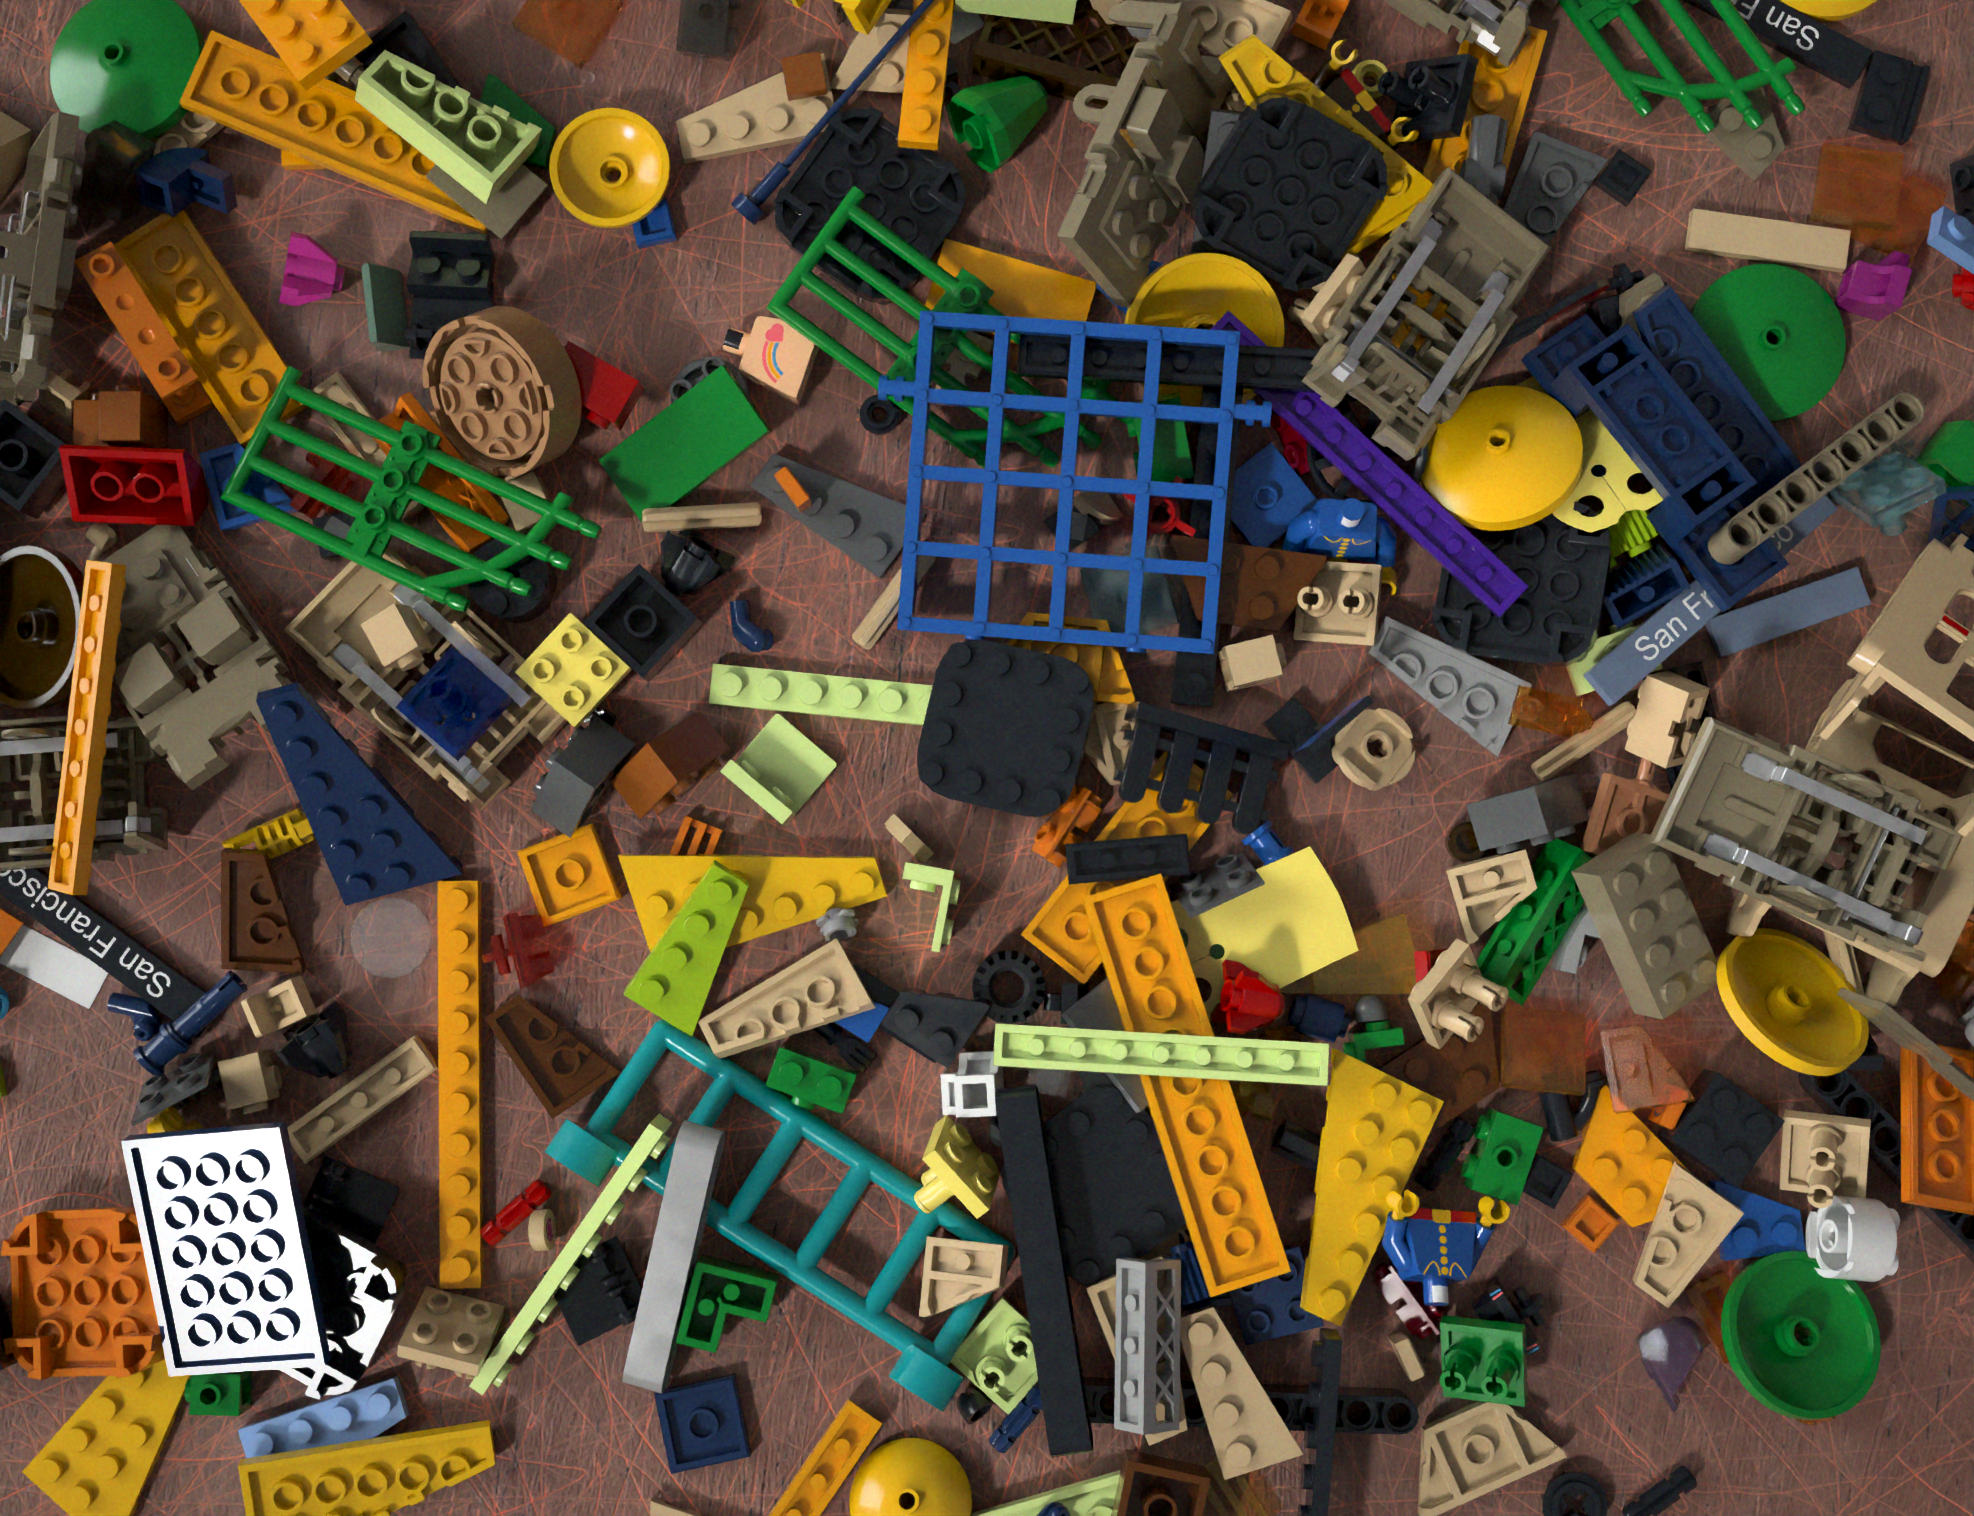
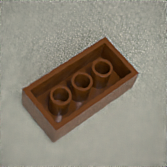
[1111,1449,1210,1516]

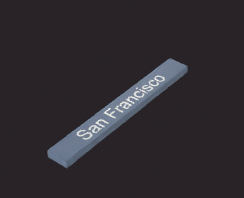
[1583,495,1837,706]

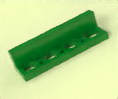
[1476,838,1592,1006]

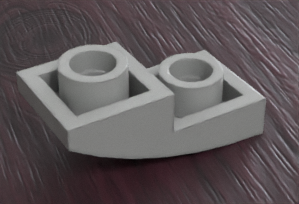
[1551,904,1600,974]

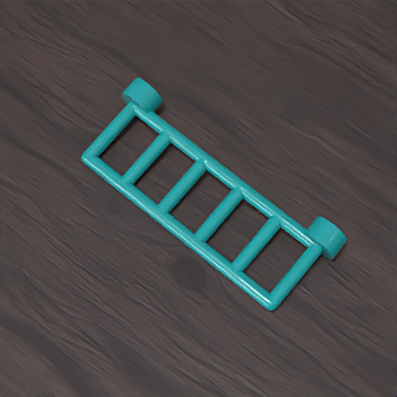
[544,1019,1016,1412]

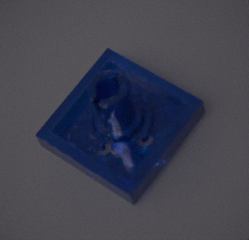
[395,646,514,761]

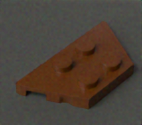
[1170,535,1327,632]
[1376,1002,1500,1132]

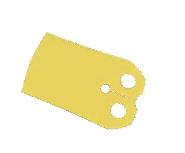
[1515,376,1663,533]
[1171,846,1359,1021]

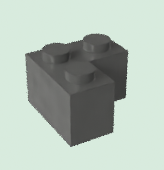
[531,717,636,838]
[1466,773,1589,854]

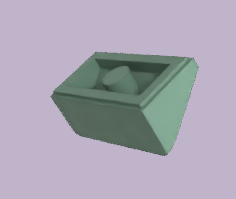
[361,263,410,352]

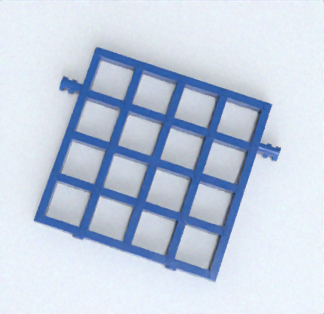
[878,311,1272,654]

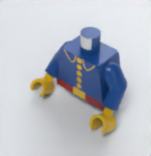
[1282,498,1397,596]
[1382,1189,1510,1306]

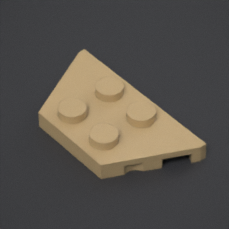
[1418,1401,1567,1516]

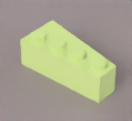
[355,50,542,204]

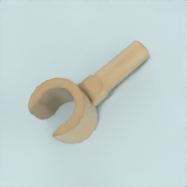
[82,522,118,574]

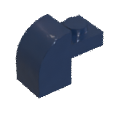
[134,147,237,217]

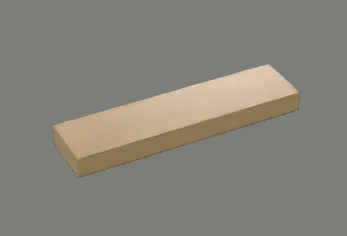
[1685,208,1851,273]
[312,371,426,522]
[287,1035,438,1165]

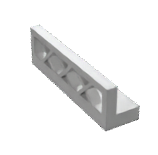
[1114,1258,1181,1435]

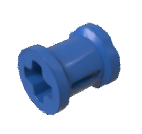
[1241,819,1294,866]

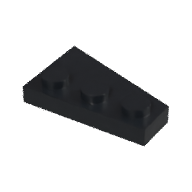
[356,11,463,89]

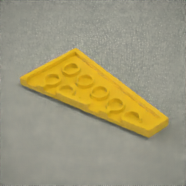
[1218,34,1433,261]
[618,853,887,952]
[238,1420,496,1516]

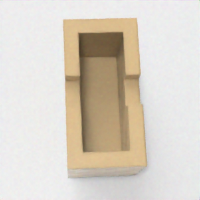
[1217,635,1287,693]
[1625,671,1710,768]

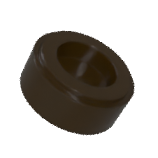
[1445,822,1486,862]

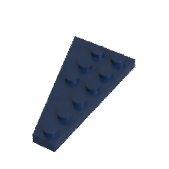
[1633,286,1802,508]
[256,682,463,906]

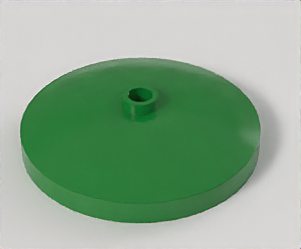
[50,0,205,145]
[1690,264,1846,423]
[1721,1251,1881,1420]

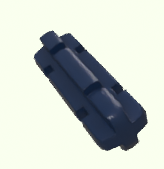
[989,1382,1043,1453]

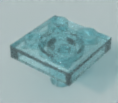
[1828,451,1947,536]

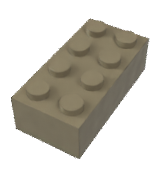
[1572,833,1718,1020]

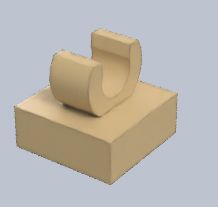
[39,369,91,425]

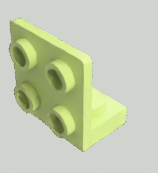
[720,714,837,825]
[903,862,961,952]

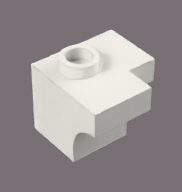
[940,1050,1004,1118]

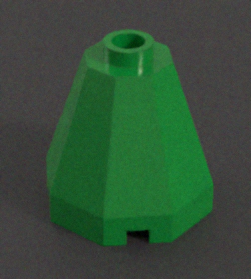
[946,76,1048,174]

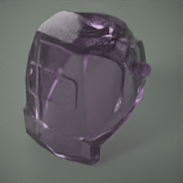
[1635,1316,1710,1413]

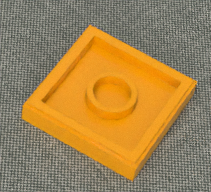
[517,823,622,927]

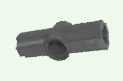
[1459,114,1508,204]

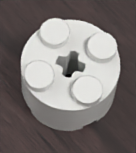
[1805,1195,1900,1282]

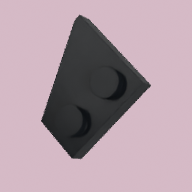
[880,987,992,1068]

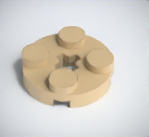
[1332,708,1415,791]

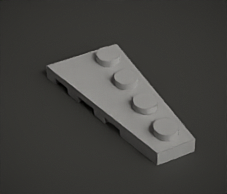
[1367,616,1532,757]

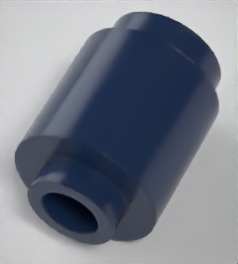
[1287,993,1350,1043]

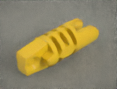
[222,808,315,859]

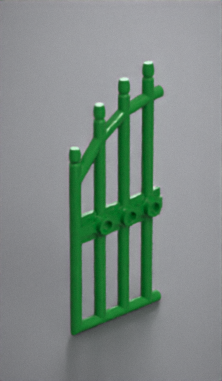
[1559,0,1806,135]
[766,186,1127,469]
[220,366,602,612]

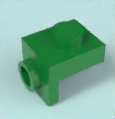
[1343,1020,1405,1063]

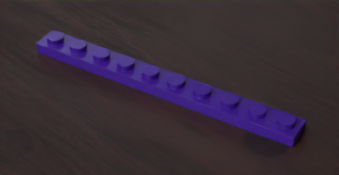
[1210,310,1529,617]

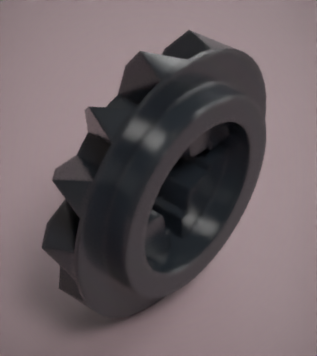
[1541,1471,1608,1516]

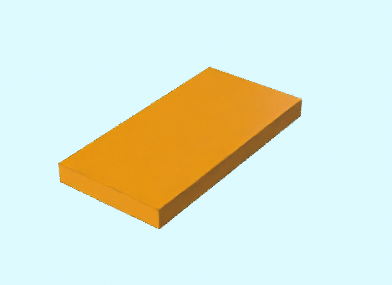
[925,239,1097,344]

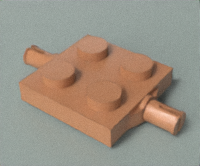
[1580,757,1669,856]

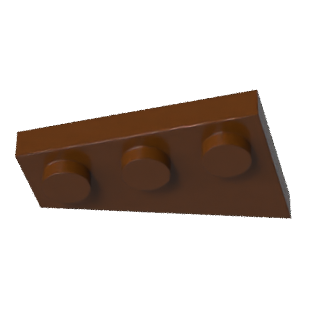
[221,848,306,973]
[484,995,621,1119]

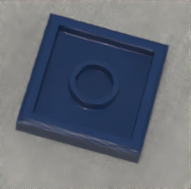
[654,1373,752,1474]

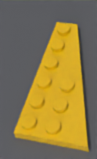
[1300,1048,1444,1327]
[22,1359,191,1516]

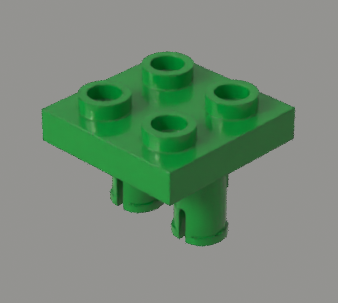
[1439,1315,1528,1407]

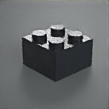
[0,399,71,519]
[583,563,703,682]
[1657,1069,1785,1188]

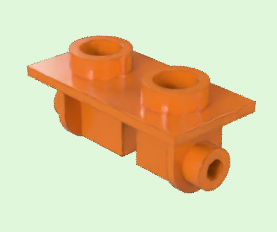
[1030,784,1103,868]

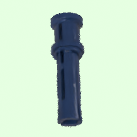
[133,971,248,1076]

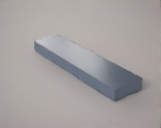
[1705,567,1871,658]

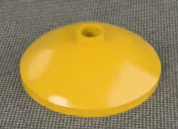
[549,108,671,228]
[849,1438,972,1516]

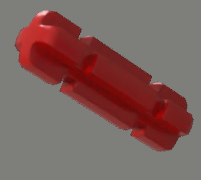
[480,1179,552,1246]

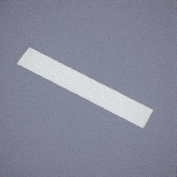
[0,925,108,1009]

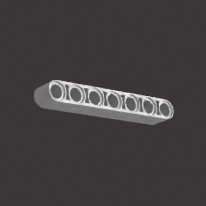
[622,1120,725,1394]

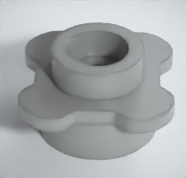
[816,908,859,942]

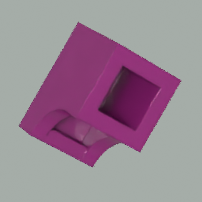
[1834,251,1912,321]

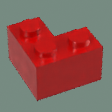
[564,341,645,431]

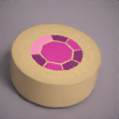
[528,1209,556,1251]

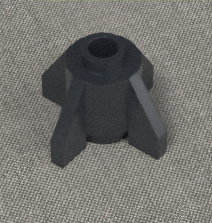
[661,530,735,597]
[276,1001,352,1079]

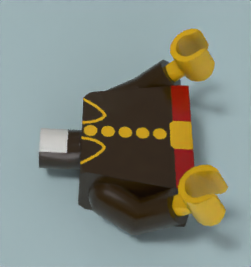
[1310,39,1419,151]

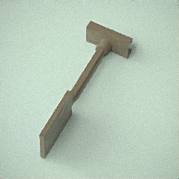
[325,55,548,240]
[1837,988,1974,1102]

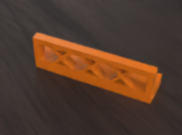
[370,391,509,554]

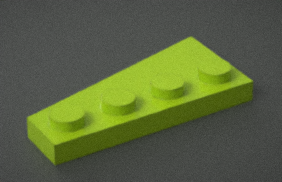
[624,860,749,1036]

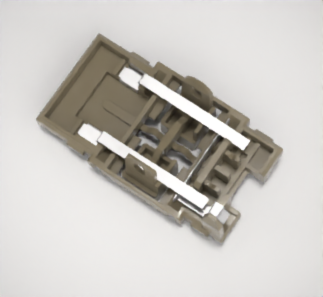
[1648,717,1963,962]

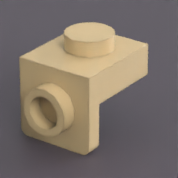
[241,975,317,1038]

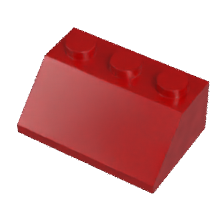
[59,445,208,526]

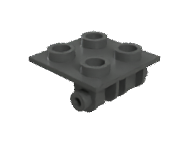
[1169,852,1265,919]
[131,1049,222,1126]

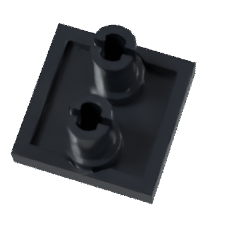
[1378,53,1479,143]

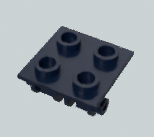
[1229,1245,1324,1345]

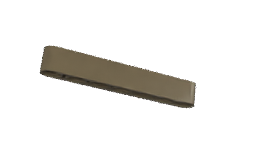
[1708,392,1925,565]

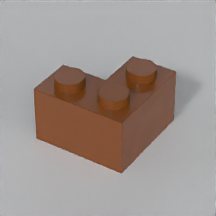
[73,385,168,449]
[610,711,730,819]

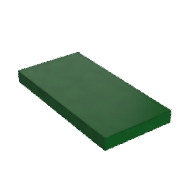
[598,365,772,523]

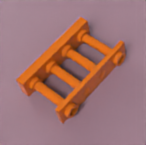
[75,241,214,426]

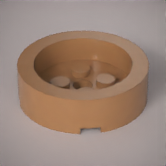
[423,306,582,477]

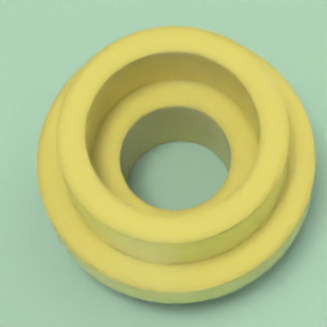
[1352,60,1388,100]

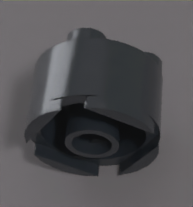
[468,539,557,623]

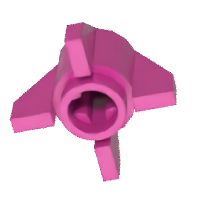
[279,231,344,306]

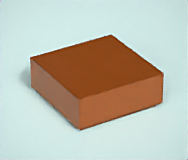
[781,51,828,101]

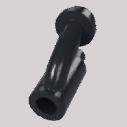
[1538,1069,1608,1142]

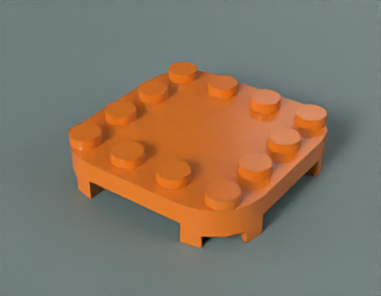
[1,1206,165,1380]

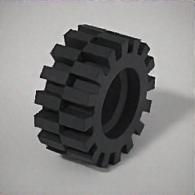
[972,950,1045,1024]

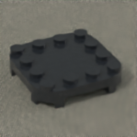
[1190,92,1389,292]
[775,106,965,305]
[1432,502,1612,667]
[917,640,1097,819]
[1001,1084,1186,1286]
[279,1206,407,1400]

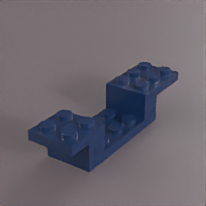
[1521,313,1789,612]

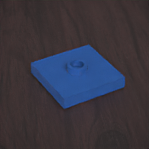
[1230,442,1318,548]

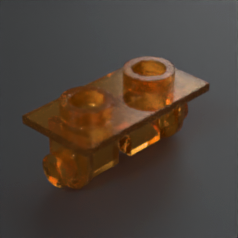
[1508,685,1594,738]
[1926,919,1974,1001]

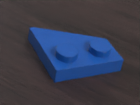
[199,442,300,532]
[1710,1180,1806,1261]

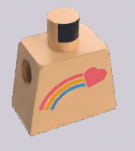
[723,316,822,406]

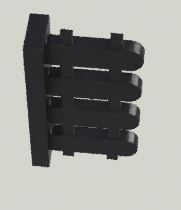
[1113,701,1290,834]

